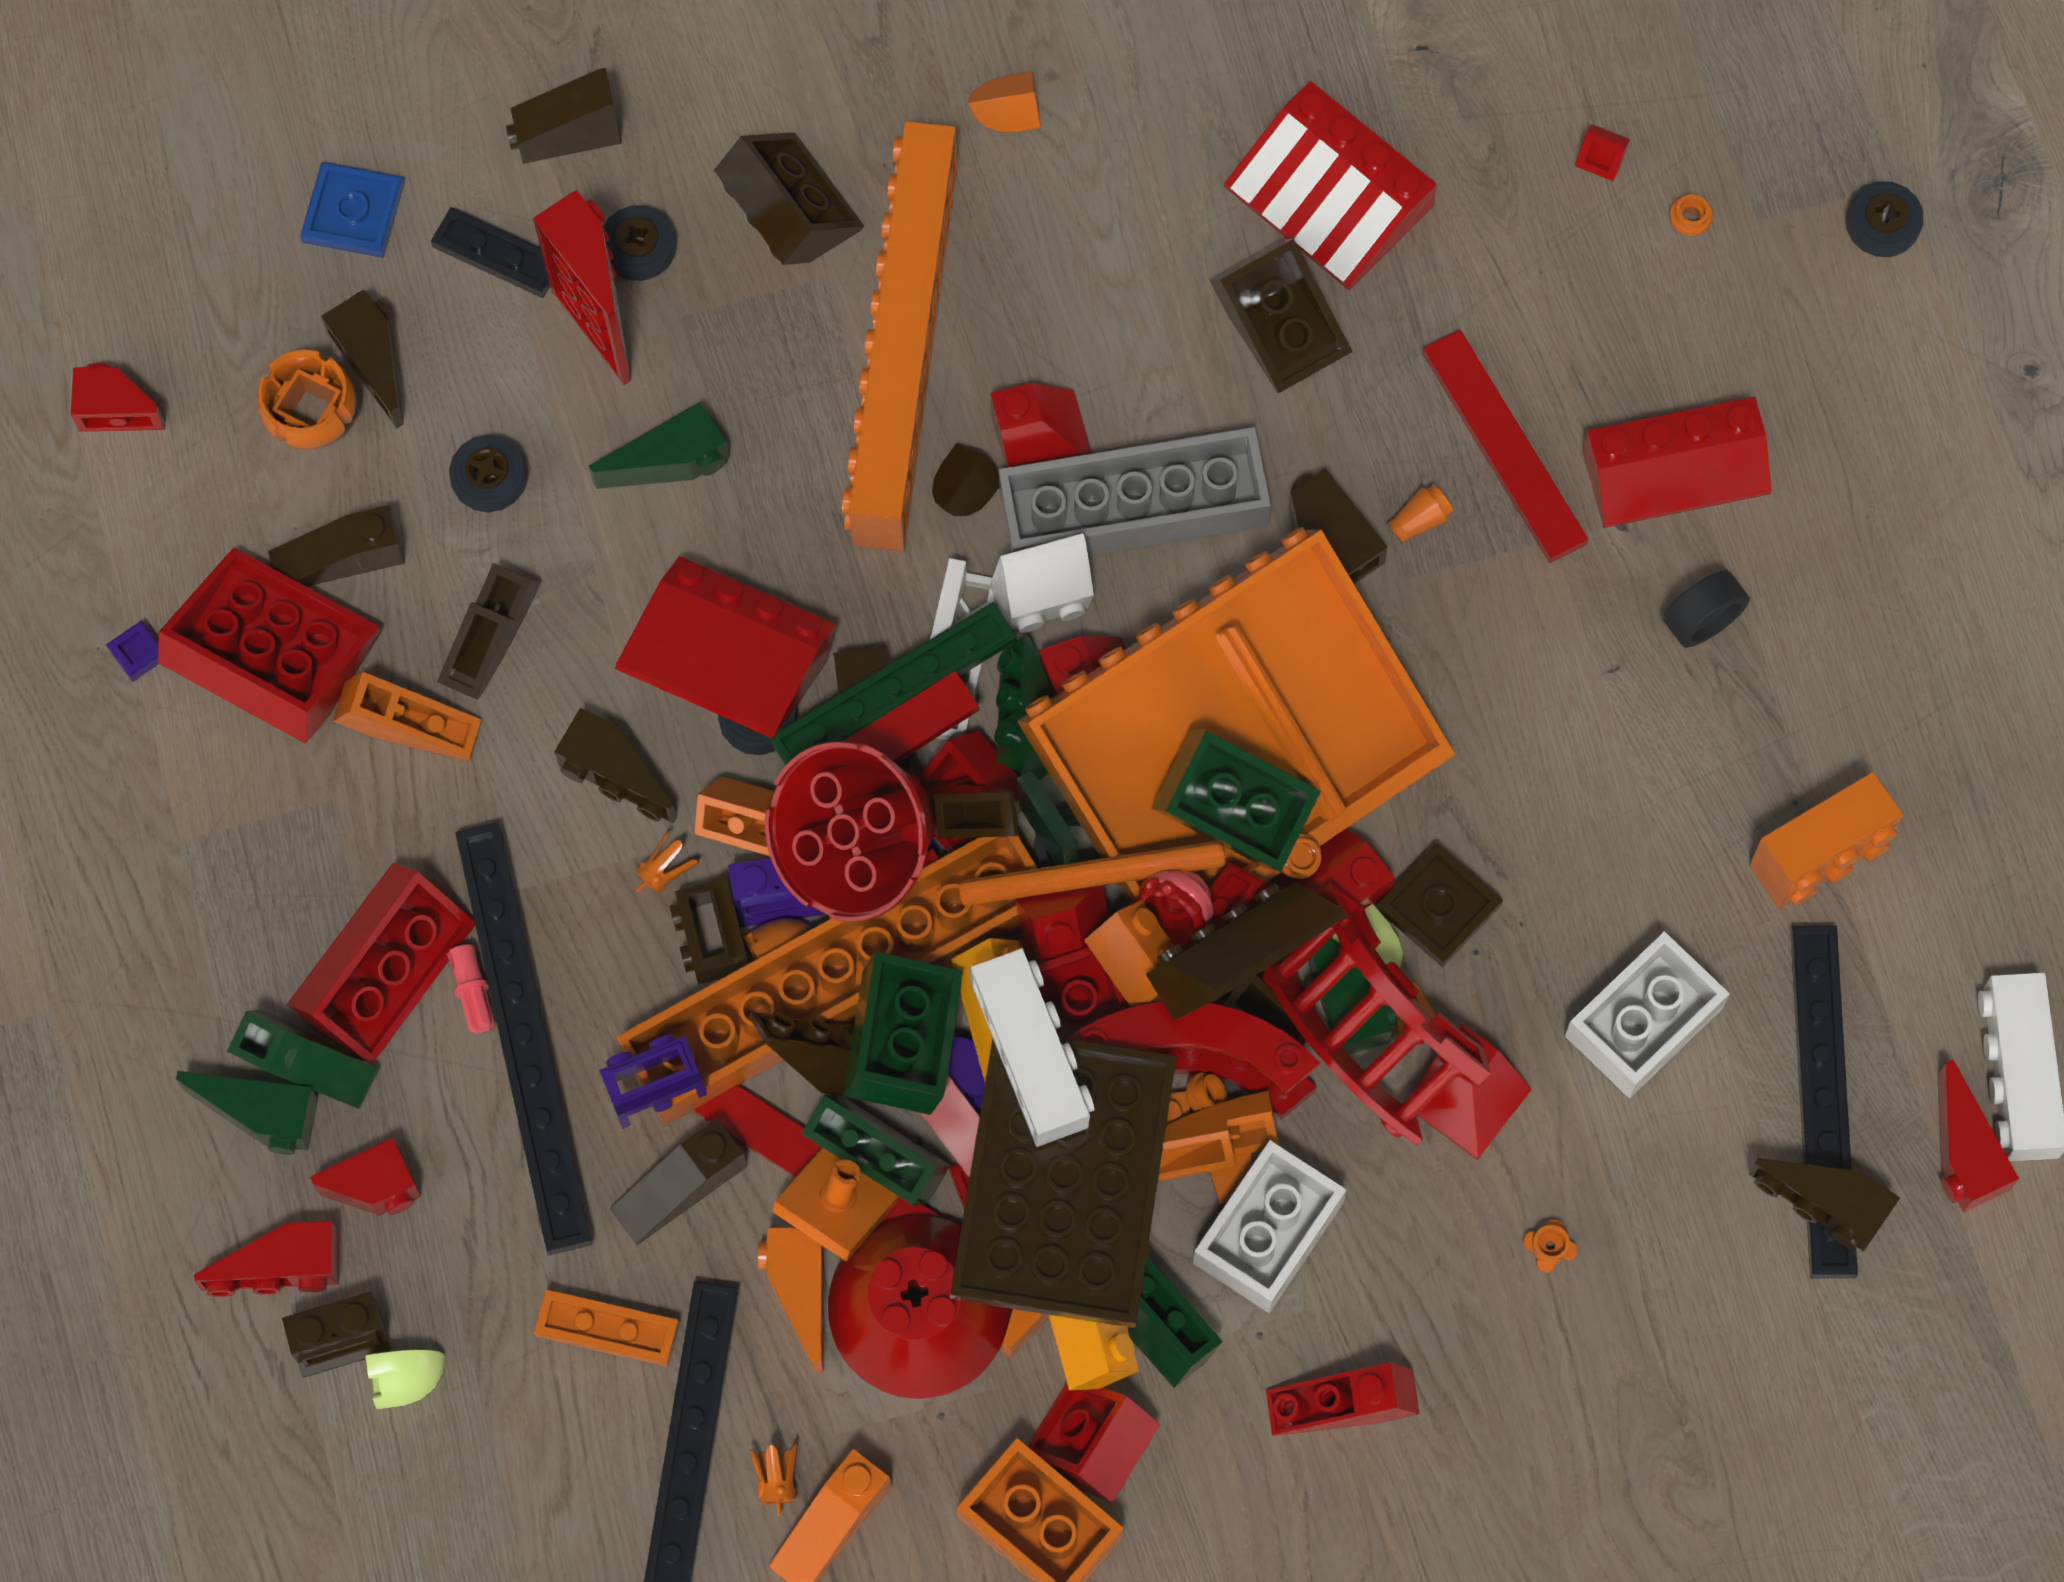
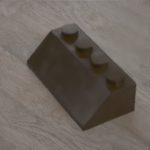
[1146,882,1347,1021]

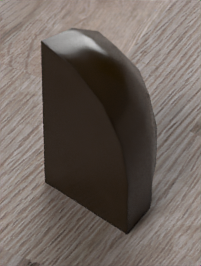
[932,444,999,516]

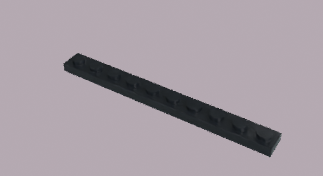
[455,822,593,1256]

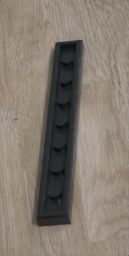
[1790,925,1858,1279]
[644,1281,740,1582]

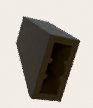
[506,68,621,164]
[1289,469,1388,584]

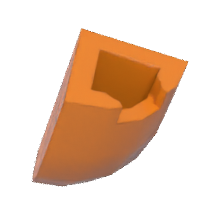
[968,71,1041,132]
[742,918,814,960]

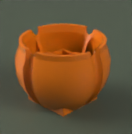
[256,349,356,450]

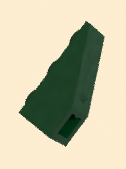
[994,635,1055,780]
[227,1009,379,1109]

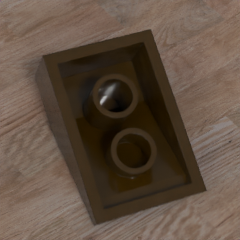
[1209,239,1353,393]

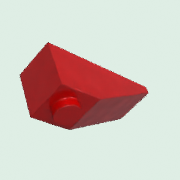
[1938,1059,2019,1212]

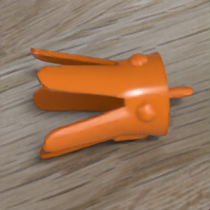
[635,830,699,895]
[749,1444,797,1516]

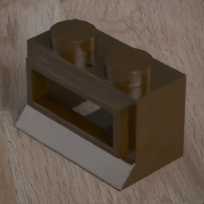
[669,875,748,985]
[282,1291,391,1378]

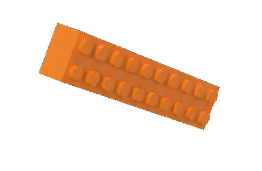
[842,121,958,552]
[616,835,1038,1126]

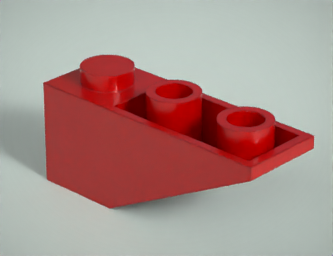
[194,1221,339,1297]
[1266,1362,1420,1436]

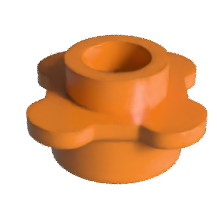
[1523,1220,1577,1273]

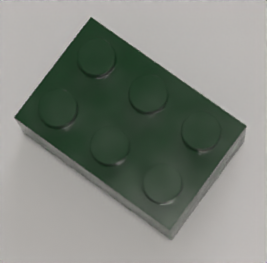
[1151,728,1321,872]
[843,951,963,1115]

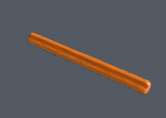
[959,841,1226,906]

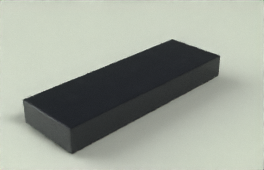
[431,207,550,298]

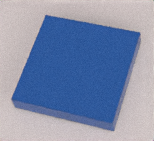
[300,162,405,258]

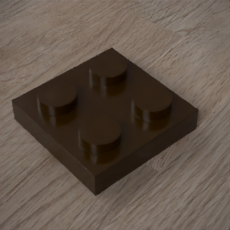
[1376,842,1503,968]

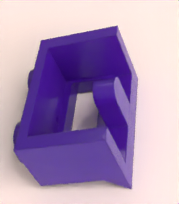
[728,858,825,928]
[599,1034,707,1129]

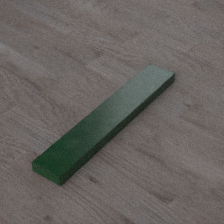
[768,601,1017,766]

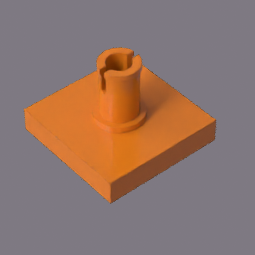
[772,1148,899,1262]

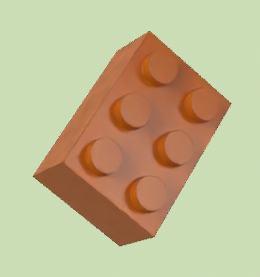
[1749,772,1904,909]
[956,1438,1124,1582]

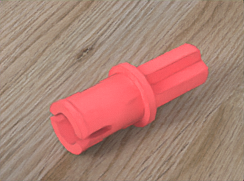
[447,944,494,1034]

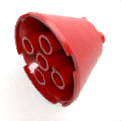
[765,741,937,921]
[828,1216,1010,1399]

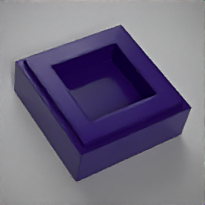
[106,620,159,682]

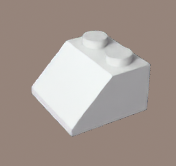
[990,533,1094,633]

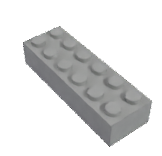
[998,427,1271,556]

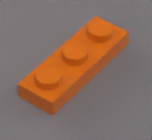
[534,1289,680,1367]

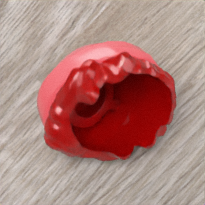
[1135,870,1214,947]

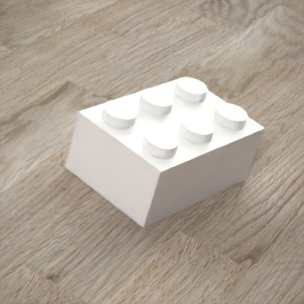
[1565,931,1730,1099]
[1193,1140,1347,1314]

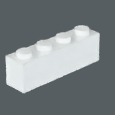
[970,949,1094,1147]
[1978,973,2064,1161]

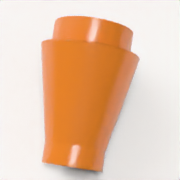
[1387,484,1454,544]

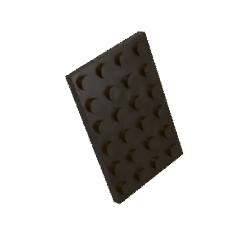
[950,1038,1177,1328]

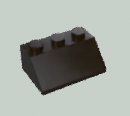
[714,133,864,265]

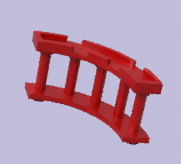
[1262,882,1491,1146]
[1067,1002,1321,1120]

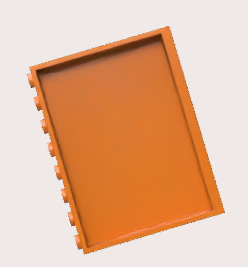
[1017,527,1456,905]

